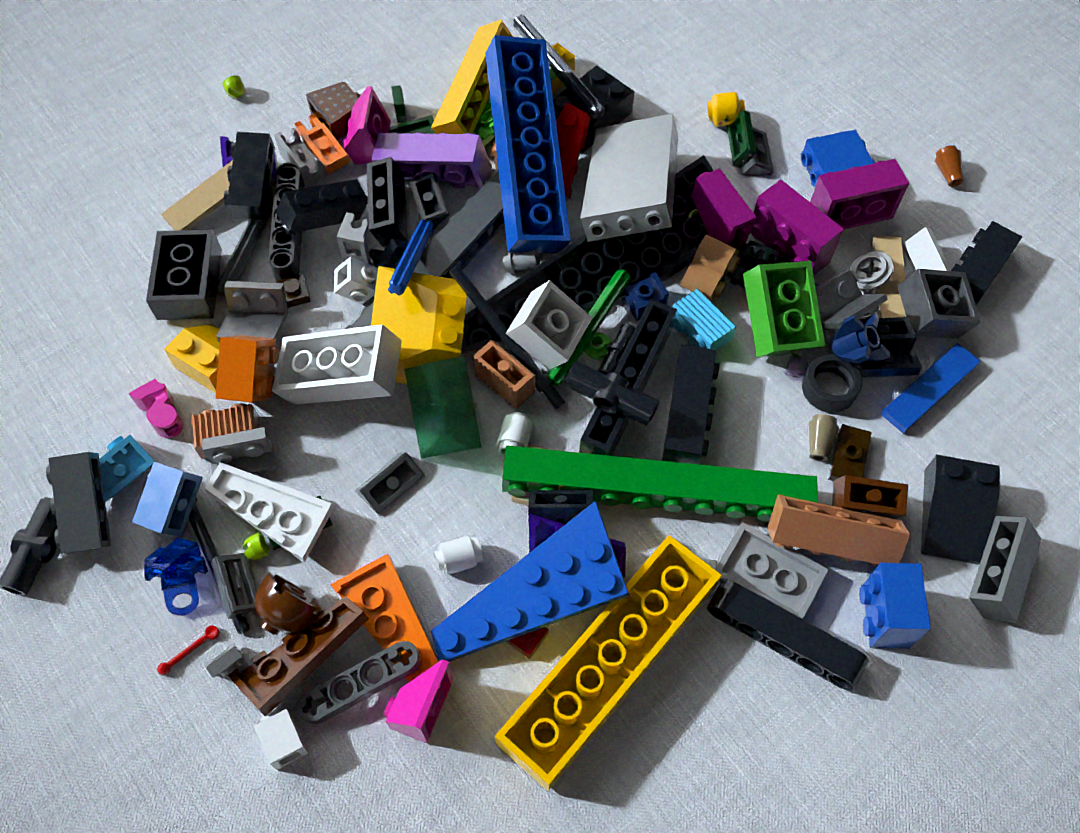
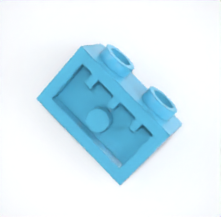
[99,434,155,503]

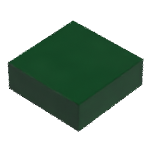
[391,85,407,123]

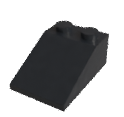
[921,454,1000,565]

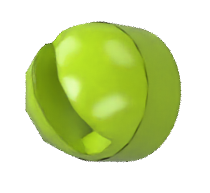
[222,75,245,98]
[243,532,270,560]

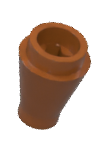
[934,145,964,187]

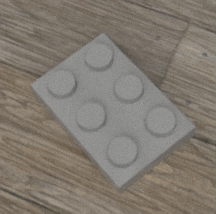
[715,522,829,619]

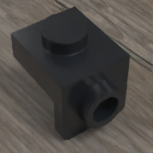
[369,239,409,269]

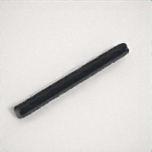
[513,14,604,119]

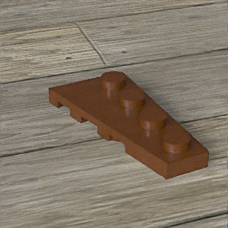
[227,596,369,717]

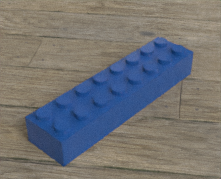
[485,35,571,253]

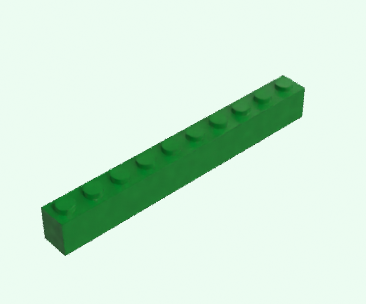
[502,445,818,522]

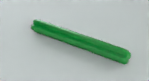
[547,269,631,386]

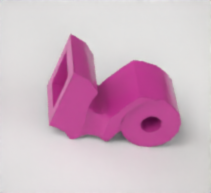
[128,378,183,438]

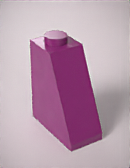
[691,168,757,251]

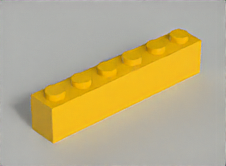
[431,19,513,134]

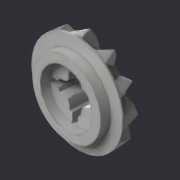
[849,251,895,292]

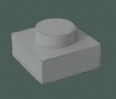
[205,644,243,678]

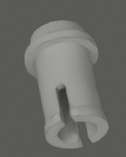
[503,250,540,274]

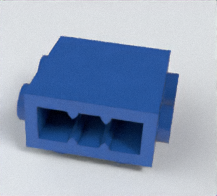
[801,129,875,187]

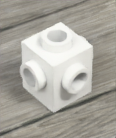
[334,257,378,304]

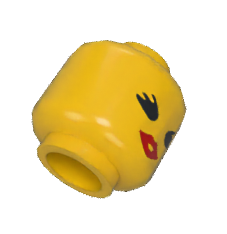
[708,92,745,127]

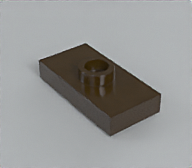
[828,424,872,481]

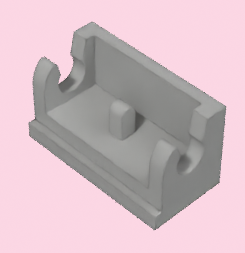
[274,128,328,187]
[336,212,374,266]

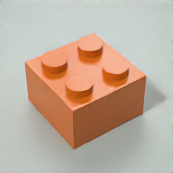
[216,335,279,403]

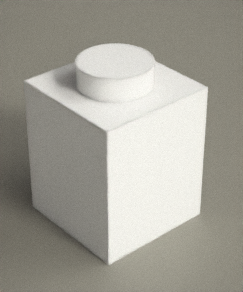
[254,709,309,770]

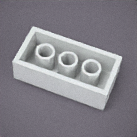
[272,324,402,405]

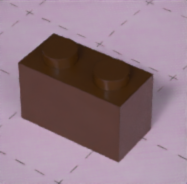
[832,475,908,519]

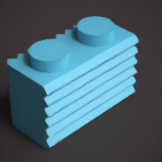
[672,288,737,350]

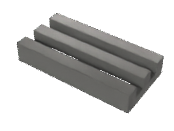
[211,553,258,619]

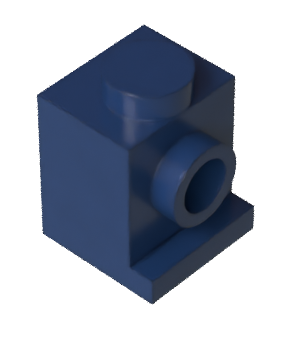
[622,272,669,321]

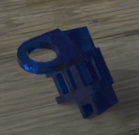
[144,538,208,616]

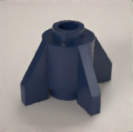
[832,314,890,363]

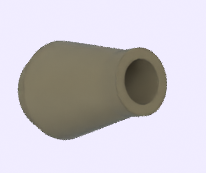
[808,414,839,461]

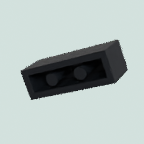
[224,132,275,220]
[367,157,408,247]
[276,179,368,234]
[951,221,1023,306]

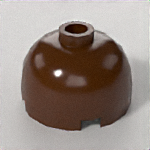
[254,572,323,635]

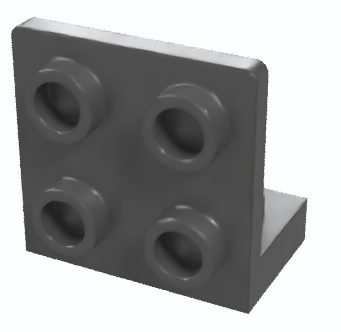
[816,270,888,330]
[216,281,288,342]

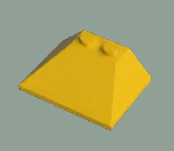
[371,266,467,389]

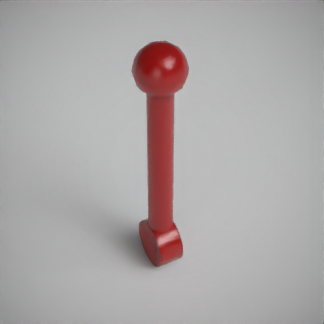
[157,625,219,676]

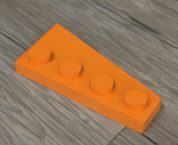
[330,553,439,682]

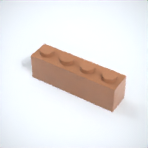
[767,495,910,567]

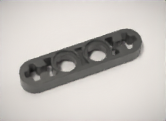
[297,641,422,724]

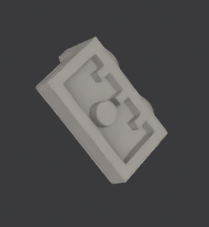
[202,427,275,475]

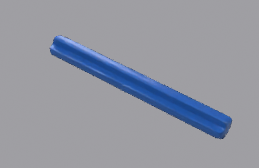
[388,219,433,296]

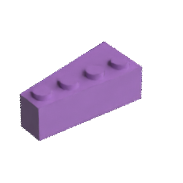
[371,132,492,191]

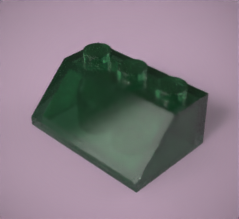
[404,356,482,458]

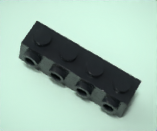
[662,344,720,464]

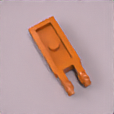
[294,114,350,174]

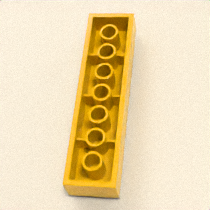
[495,535,722,792]

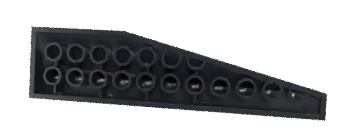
[461,155,714,354]

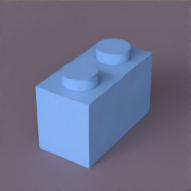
[132,462,203,537]

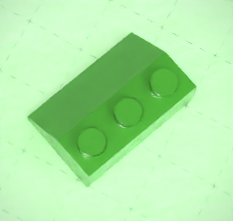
[743,261,825,358]

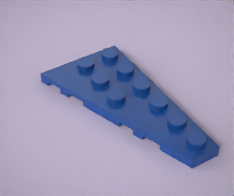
[431,502,630,662]

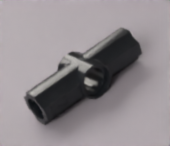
[565,361,660,426]
[0,497,58,596]

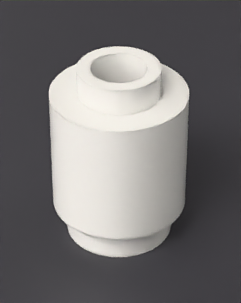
[497,412,533,457]
[434,536,483,575]

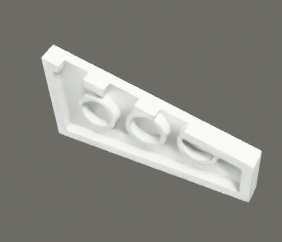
[205,462,334,563]

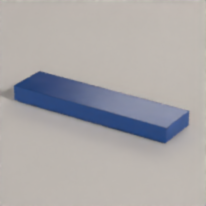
[881,343,981,434]

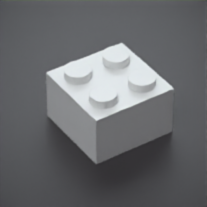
[506,280,592,370]

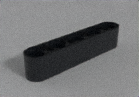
[268,162,305,281]
[707,579,869,691]

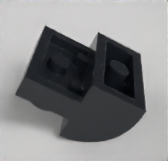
[854,317,922,378]

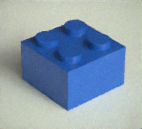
[859,562,931,649]

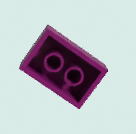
[810,159,909,230]
[750,179,844,276]

